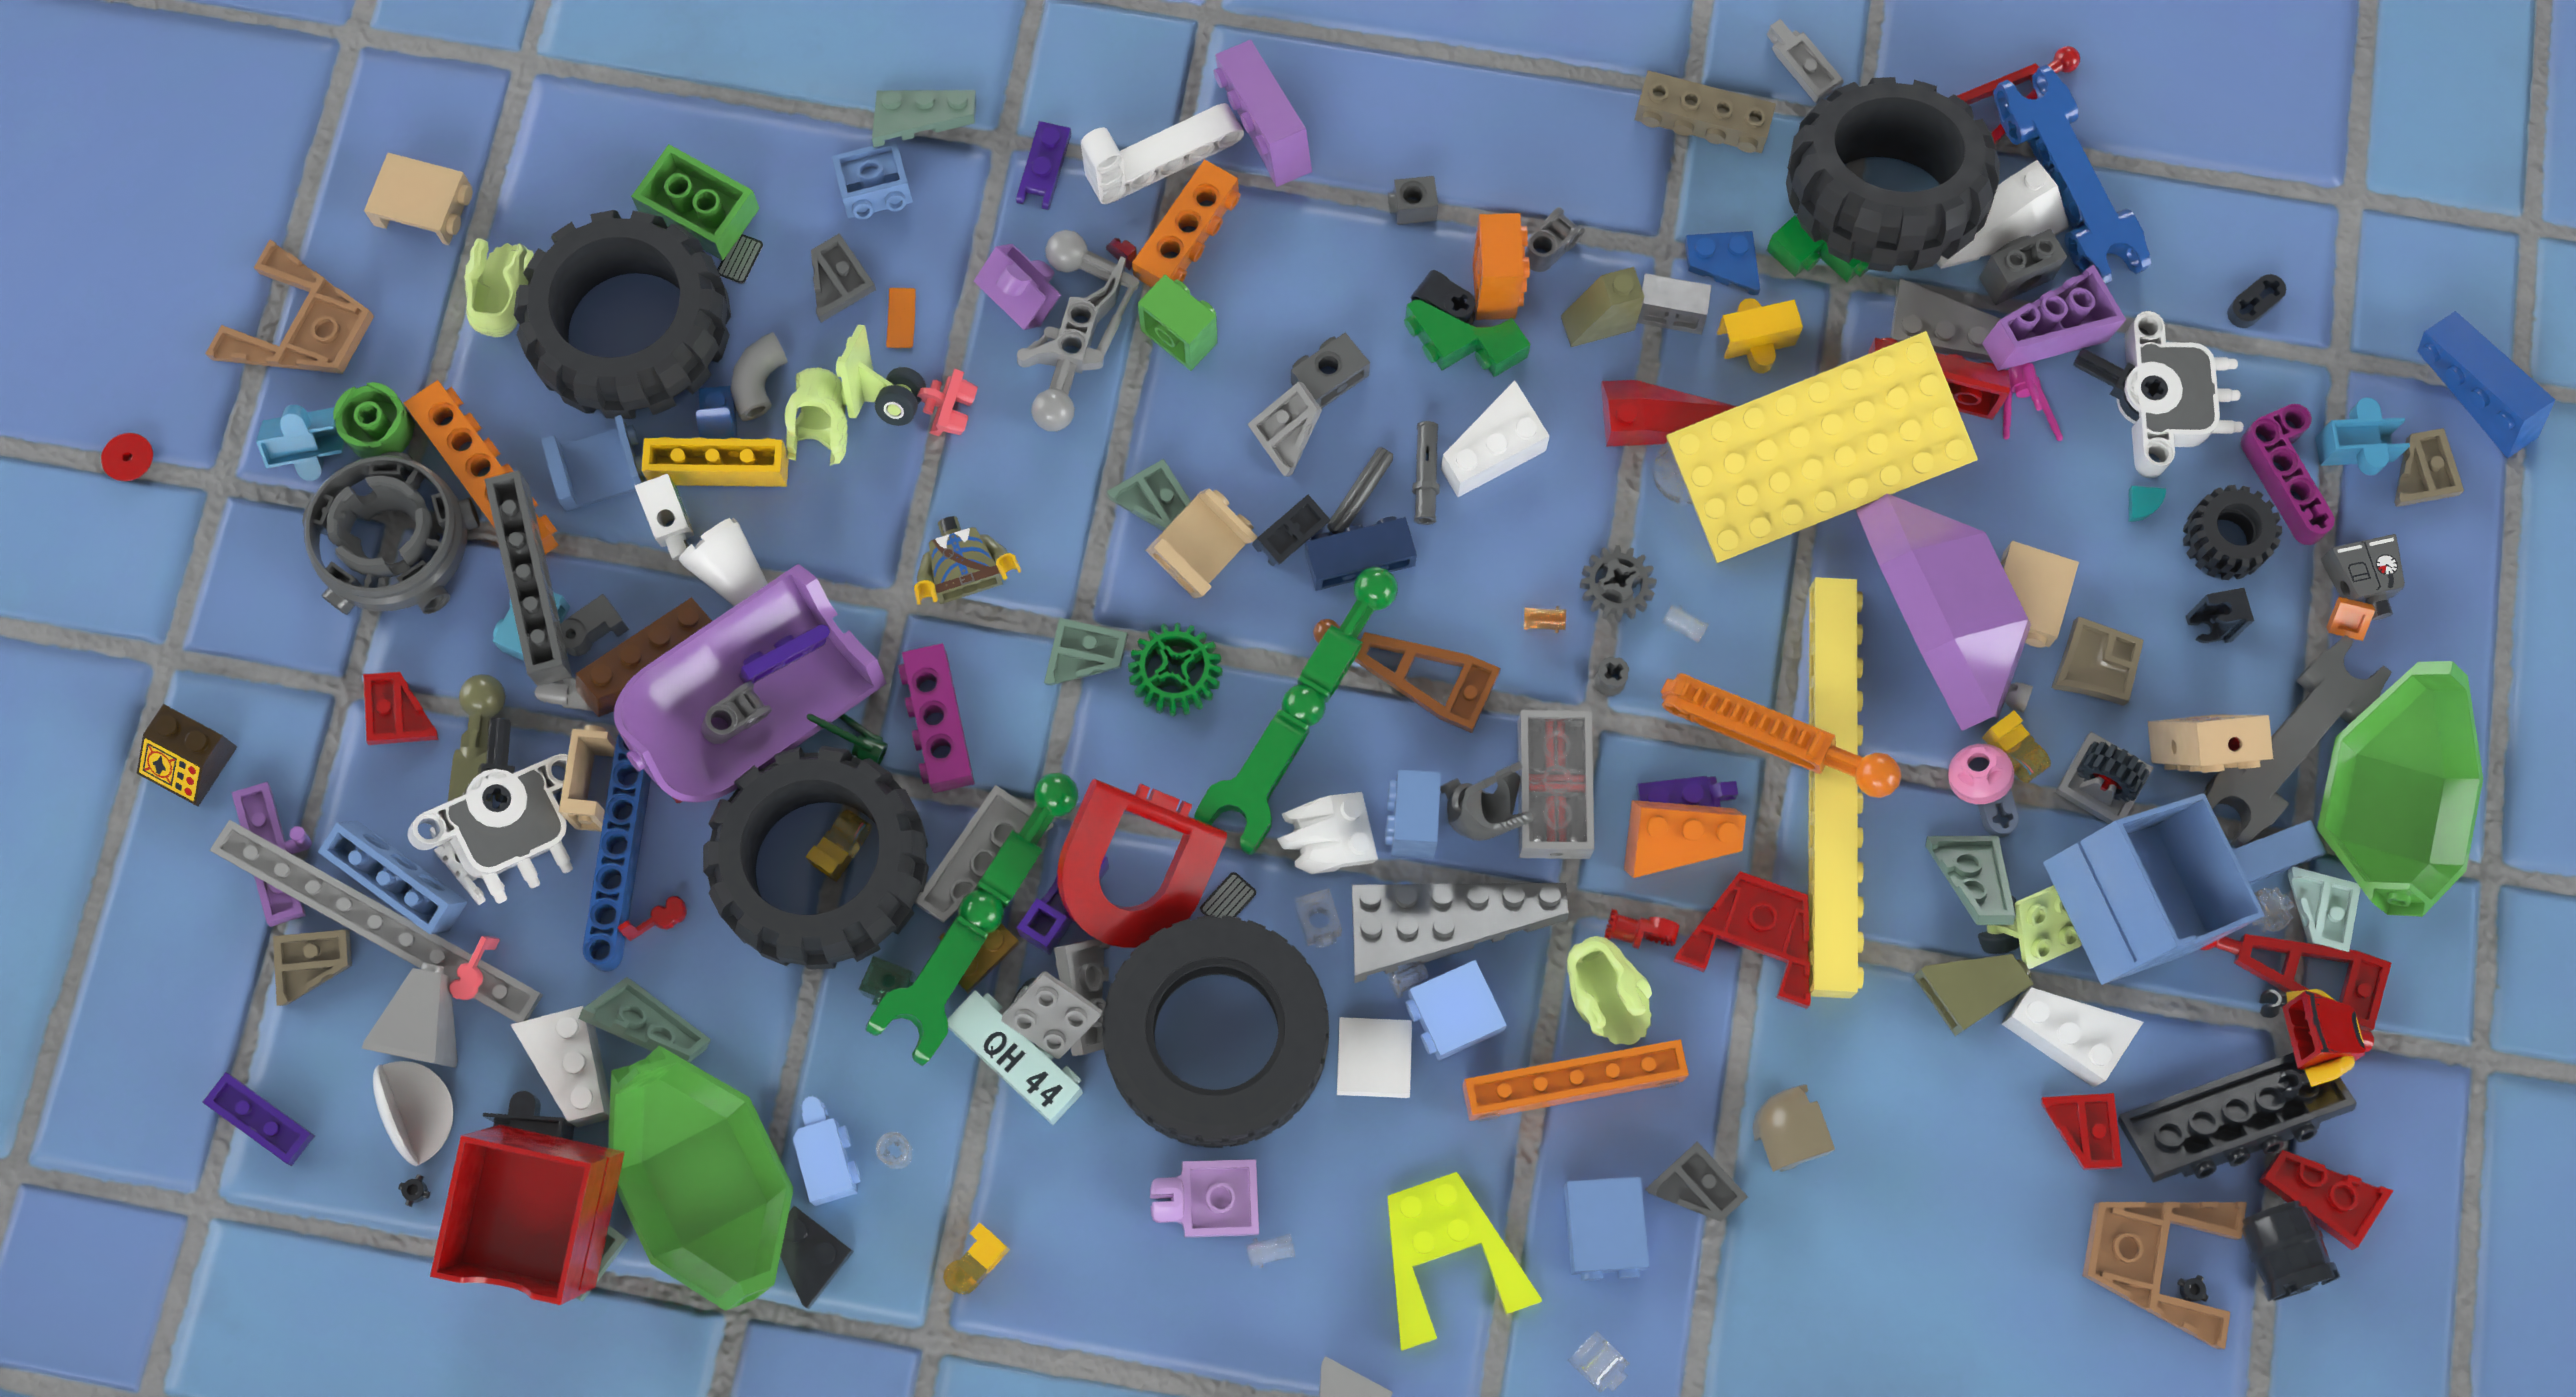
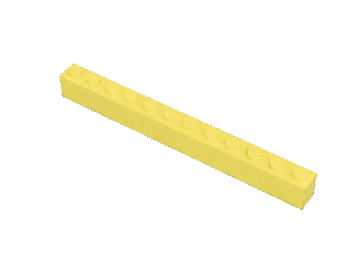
[1808,577,1864,999]

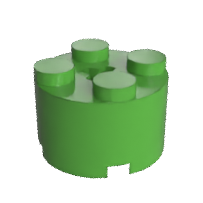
[333,382,415,458]

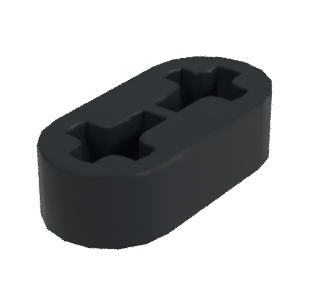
[2227,274,2287,328]

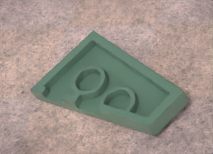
[1925,836,2015,925]
[578,977,711,1063]

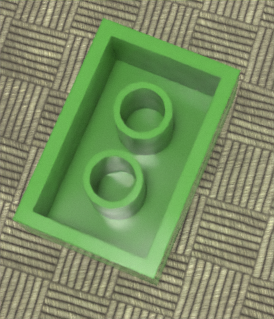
[631,144,760,261]

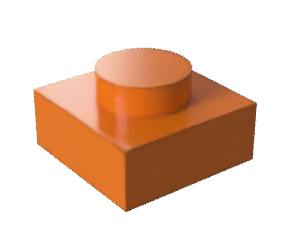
[2326,597,2375,641]

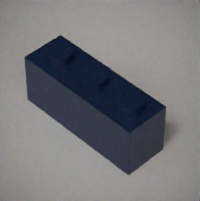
[1305,516,1417,591]

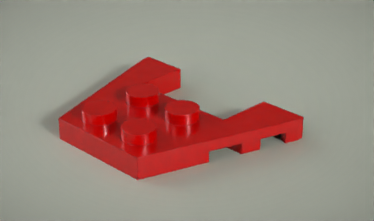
[1673,871,1811,1009]

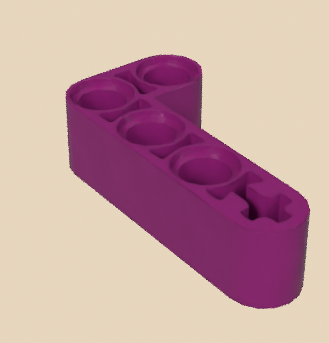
[2240,404,2335,545]

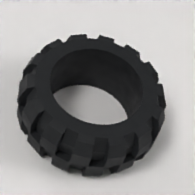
[1786,77,2000,272]
[514,210,731,419]
[703,746,929,970]

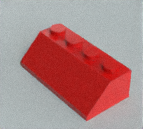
[1868,338,2010,420]

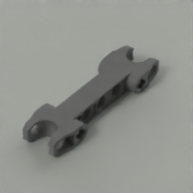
[2203,635,2392,848]

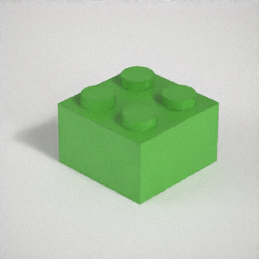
[1138,275,1218,371]

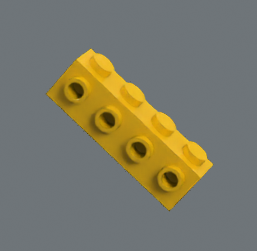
[641,437,789,487]

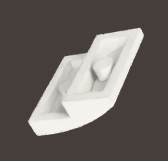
[1337,1017,1412,1098]

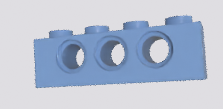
[318,821,468,934]

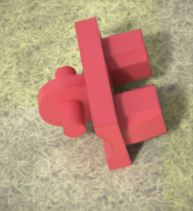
[917,369,978,436]

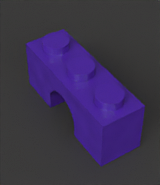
[1017,856,1109,955]

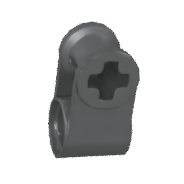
[1525,207,1585,272]
[701,681,772,744]

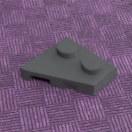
[811,233,876,323]

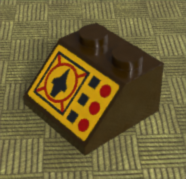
[137,704,237,807]

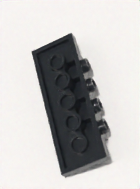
[2117,1052,2357,1183]

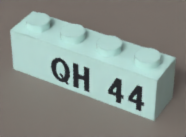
[948,990,1083,1125]

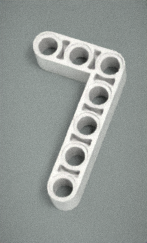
[1081,103,1244,204]

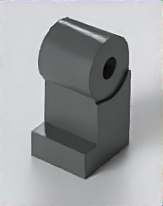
[561,594,629,656]

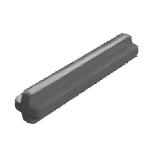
[1327,447,1393,534]

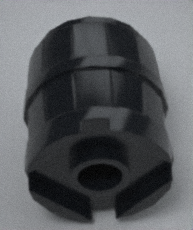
[2242,1201,2341,1302]

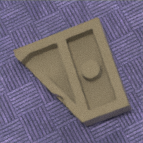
[273,929,352,1006]

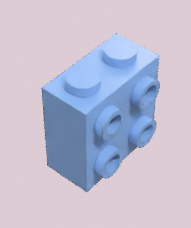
[1405,960,1507,1061]

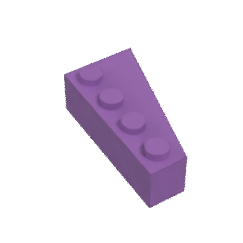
[1214,40,1312,187]
[1982,265,2126,371]

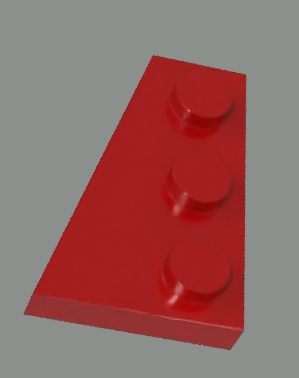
[2259,1150,2394,1250]

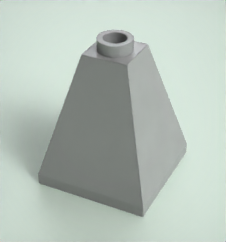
[362,963,458,1068]

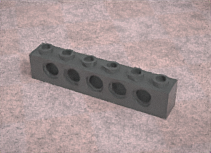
[484,470,572,686]

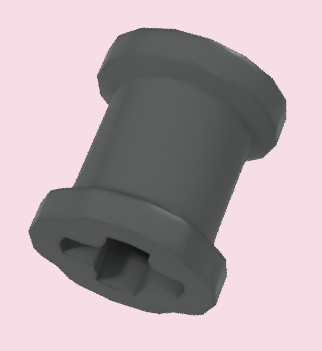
[1594,657,1629,696]

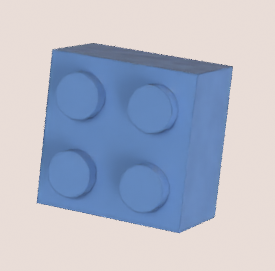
[1385,769,1441,859]

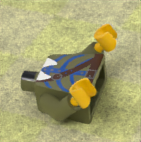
[914,516,1021,605]

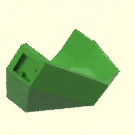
[2317,661,2483,917]
[608,1046,794,1311]

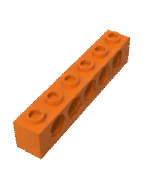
[403,380,559,555]

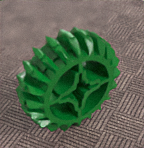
[1128,622,1223,717]

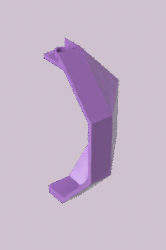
[1855,494,2031,731]

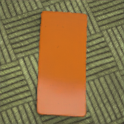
[886,288,916,348]

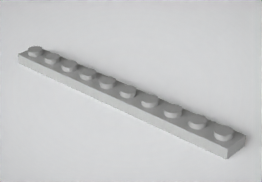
[209,820,543,1023]

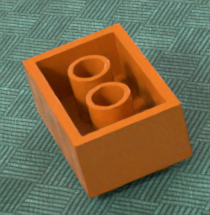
[1472,213,1530,320]

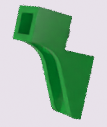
[1766,215,1869,282]
[1404,300,1531,377]

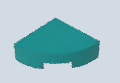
[2129,486,2166,522]

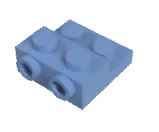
[832,140,913,219]

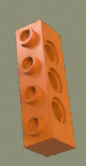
[1132,159,1241,287]

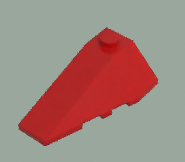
[1601,380,1738,447]

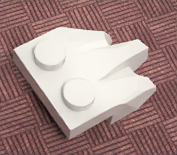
[1277,792,1378,874]

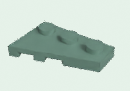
[872,90,976,148]

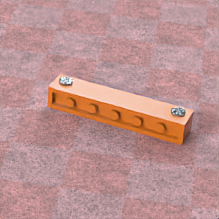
[1462,1039,1689,1122]

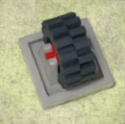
[2054,732,2154,824]

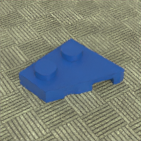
[1685,231,1760,295]

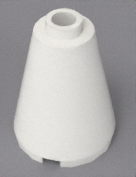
[678,518,768,606]

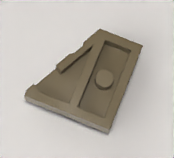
[2394,428,2464,507]

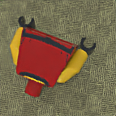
[2259,989,2374,1098]

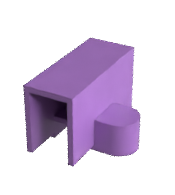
[974,244,1061,330]

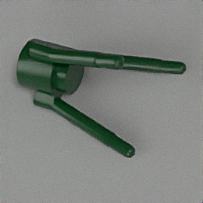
[806,713,888,765]

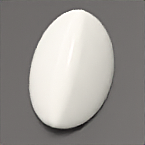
[373,1061,454,1166]

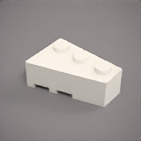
[1441,380,1550,497]
[2002,987,2144,1088]
[511,1006,610,1127]

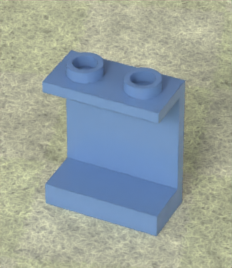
[541,415,644,512]

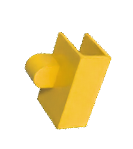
[1716,298,1803,373]

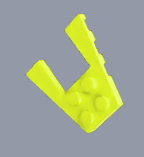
[1387,1172,1542,1351]

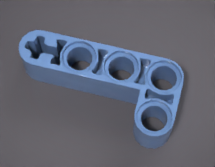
[2233,820,2327,884]

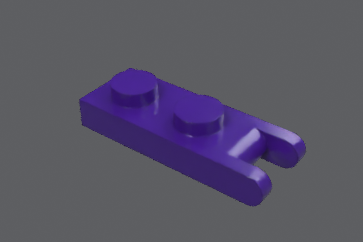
[1016,121,1072,210]
[739,624,830,684]

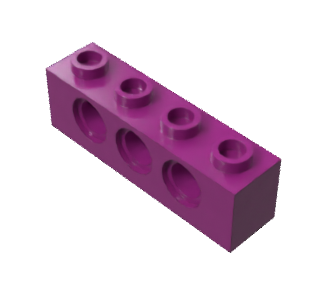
[898,643,975,793]

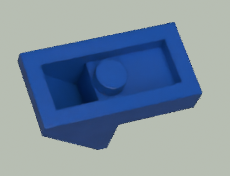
[696,386,737,439]

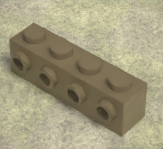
[1634,70,1776,153]

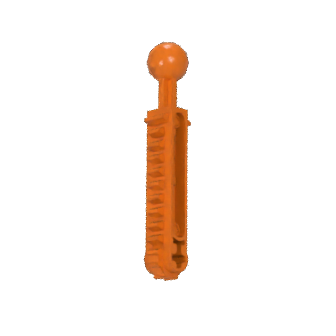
[1660,673,1902,798]

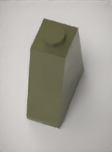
[1561,267,1645,347]
[1913,954,2034,1036]

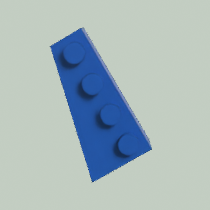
[2417,311,2555,459]

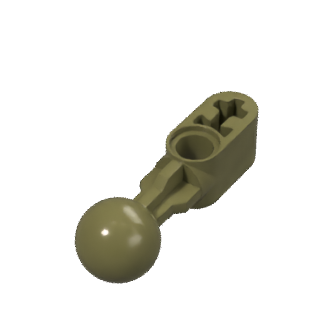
[448,674,506,802]

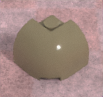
[1752,1084,1835,1172]

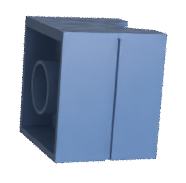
[2043,793,2265,985]

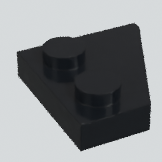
[780,1206,854,1309]

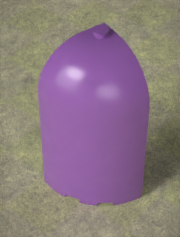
[614,564,887,802]

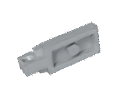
[1767,19,1844,103]

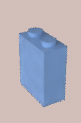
[1564,1177,1649,1281]

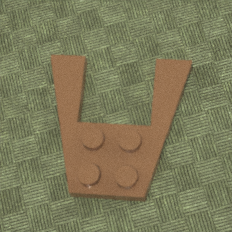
[205,240,374,374]
[2082,1202,2247,1350]

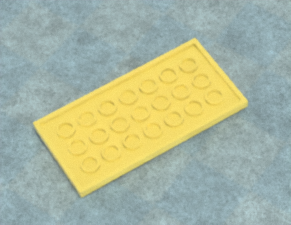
[1666,331,1978,563]

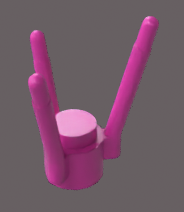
[2003,363,2063,441]

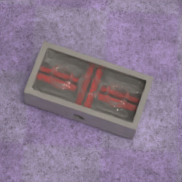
[1517,710,1594,859]

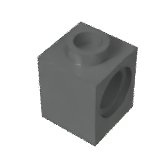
[1388,176,1438,225]

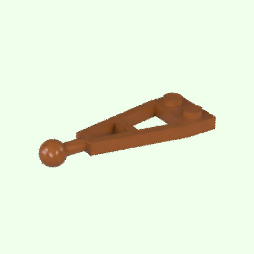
[1313,619,1501,733]

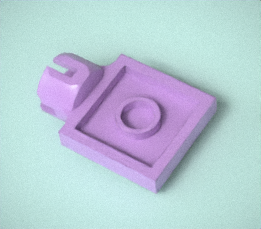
[1150,1159,1259,1238]

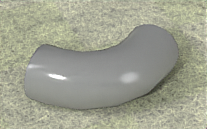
[730,332,787,421]

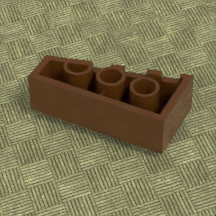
[576,597,712,717]

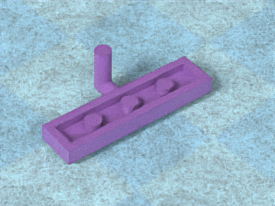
[231,782,312,927]

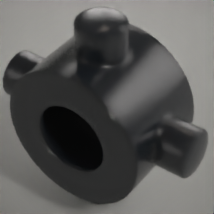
[398,1174,431,1207]
[2177,1275,2209,1302]

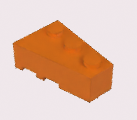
[1624,800,1746,878]

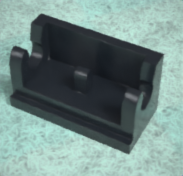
[1252,494,1331,566]
[2185,588,2254,643]

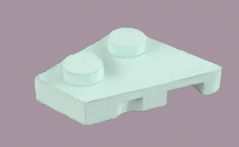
[2287,866,2361,952]

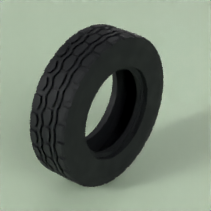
[1102,915,1329,1148]

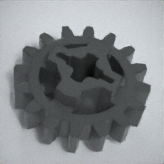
[1580,545,1657,622]

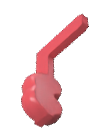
[449,936,500,1000]

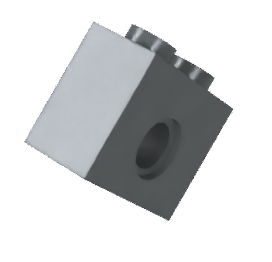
[1979,229,2067,305]

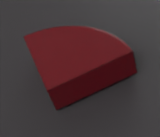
[1106,238,1137,270]

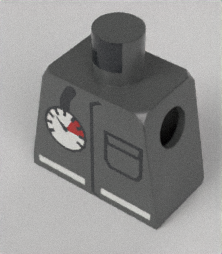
[2321,534,2405,621]

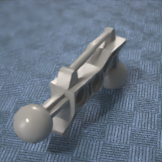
[1017,230,1139,432]

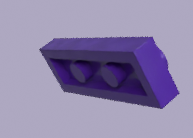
[202,1072,315,1166]

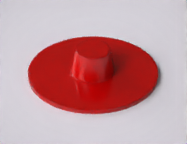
[101,433,153,481]

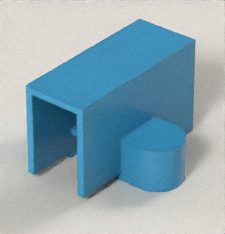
[2315,397,2410,475]
[256,405,345,481]

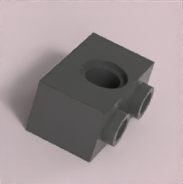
[1291,332,1370,409]

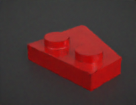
[363,672,439,745]
[2041,1093,2123,1170]

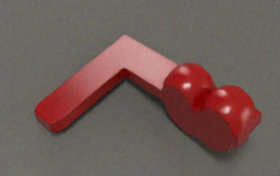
[618,896,687,941]

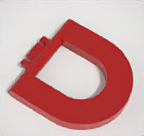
[1057,779,1227,948]

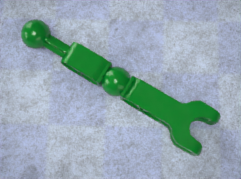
[1194,567,1398,855]
[865,773,1079,1066]

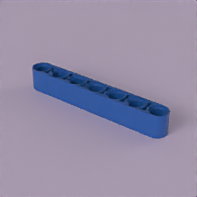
[583,733,651,972]

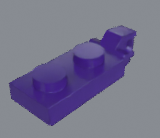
[1636,776,1738,807]

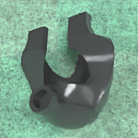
[1440,761,1533,841]

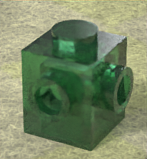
[859,956,917,1007]

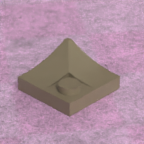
[2051,616,2144,706]

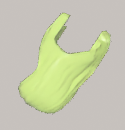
[464,238,534,337]
[785,367,848,466]
[1567,936,1652,1045]

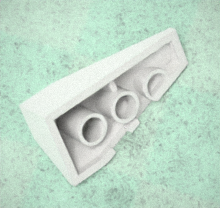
[1937,160,2069,269]

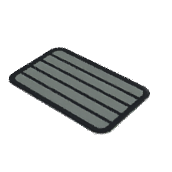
[717,234,763,283]
[1200,872,1256,918]

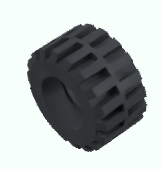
[2183,485,2282,580]

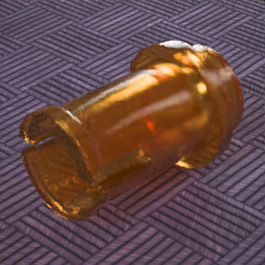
[1524,606,1566,633]

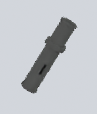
[1412,421,1440,525]

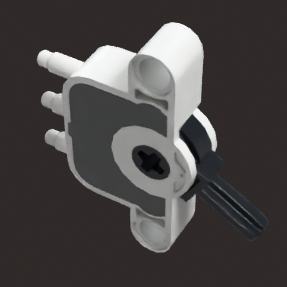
[2073,311,2244,478]
[407,718,573,904]

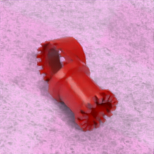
[1604,909,1680,949]

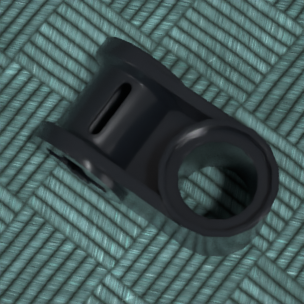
[1410,270,1475,325]

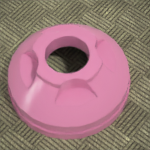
[1948,744,2014,804]

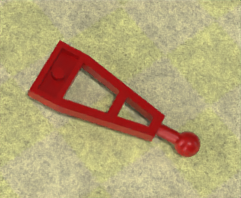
[1957,46,2080,145]
[2199,934,2392,1031]

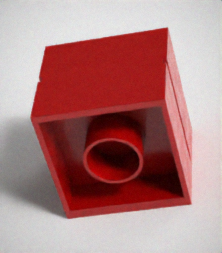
[430,1125,625,1305]

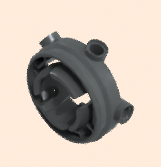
[302,452,480,615]

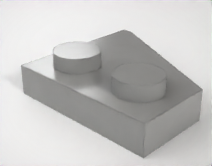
[1247,382,1322,477]

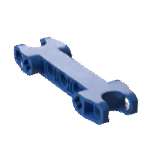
[1993,65,2151,285]

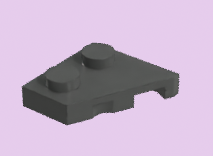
[1645,1142,1748,1222]

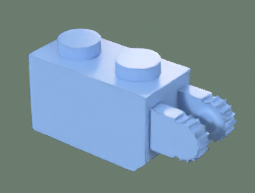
[793,1095,861,1206]

